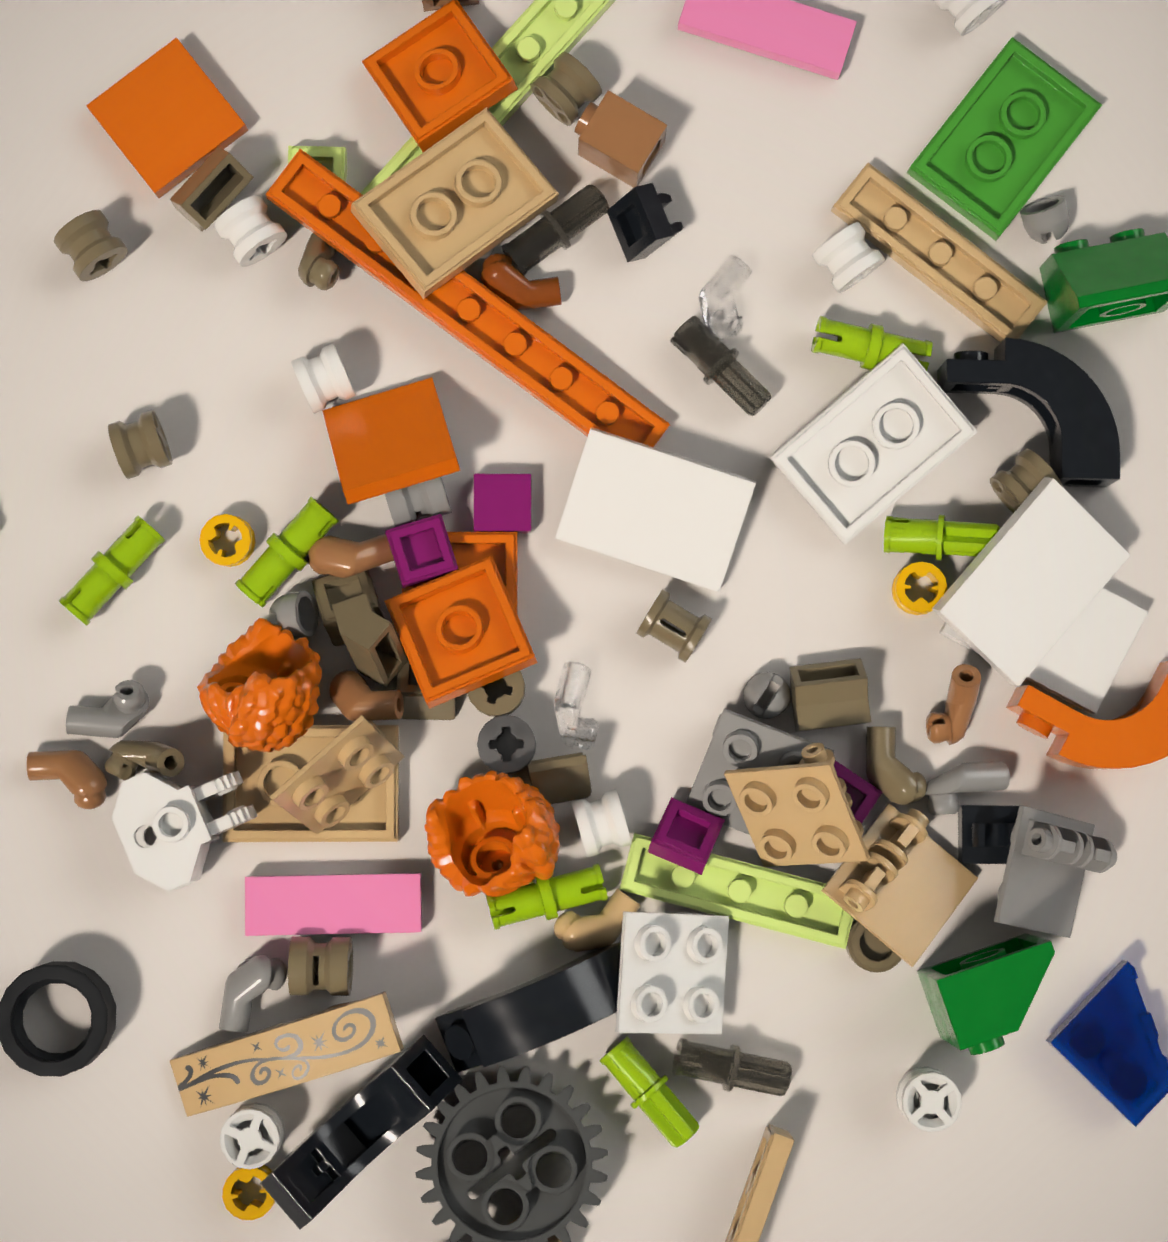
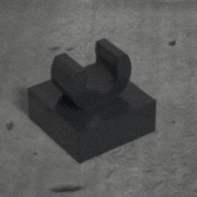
[607,183,684,262]
[958,805,1019,864]

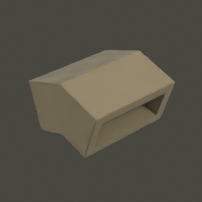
[170,147,254,232]
[332,593,408,687]
[789,658,871,732]

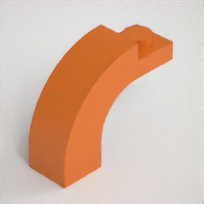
[1006,661,1168,770]

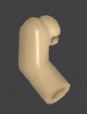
[554,888,641,952]

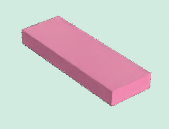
[677,0,857,80]
[245,873,422,936]

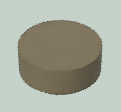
[846,920,901,973]

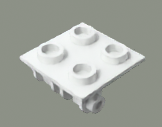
[615,911,729,1034]

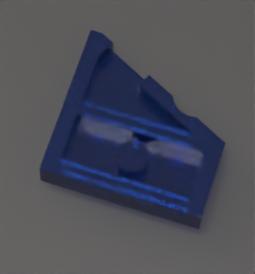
[1045,960,1168,1127]

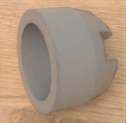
[1020,196,1070,244]
[269,591,318,639]
[743,672,791,719]

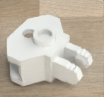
[112,770,258,891]

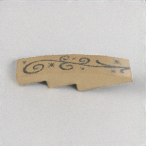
[170,991,404,1117]

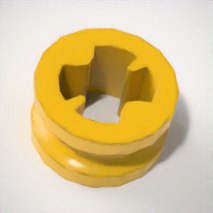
[199,514,256,567]
[891,562,947,616]
[222,1165,275,1220]

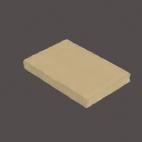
[351,107,559,299]
[223,725,399,842]

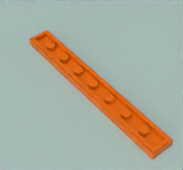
[266,149,670,447]

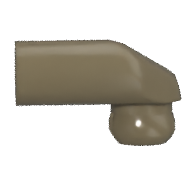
[298,233,340,290]
[866,727,927,805]
[104,740,185,781]

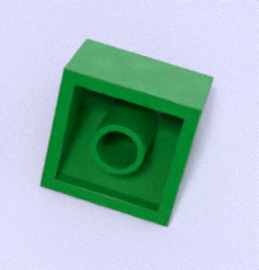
[1039,228,1168,333]
[917,933,1055,1055]

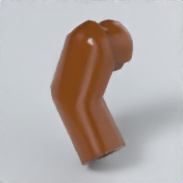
[481,253,562,311]

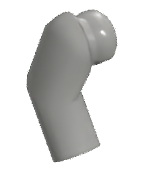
[66,680,149,738]
[925,761,1010,815]
[219,955,287,1032]

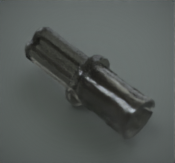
[501,184,609,275]
[670,315,771,416]
[672,1038,792,1096]

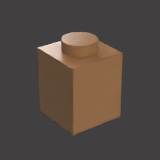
[574,90,667,188]

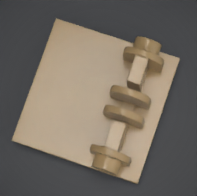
[270,715,405,835]
[724,743,870,867]
[821,803,978,967]

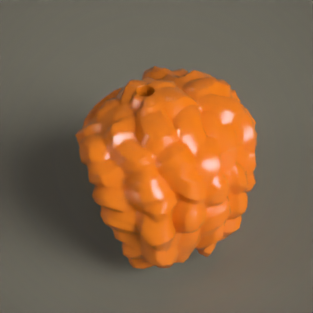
[197,618,322,752]
[424,770,561,897]

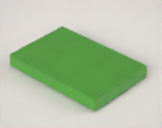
[907,37,1102,241]

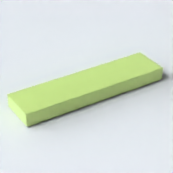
[619,833,853,949]

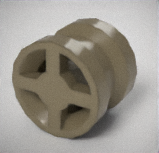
[530,52,602,126]
[53,210,128,281]
[108,410,172,479]
[990,448,1063,513]
[468,671,526,717]

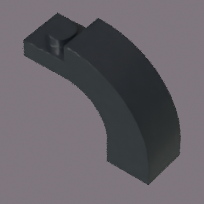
[937,338,1120,487]
[435,941,621,1073]
[260,1035,463,1229]

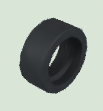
[0,961,116,1077]

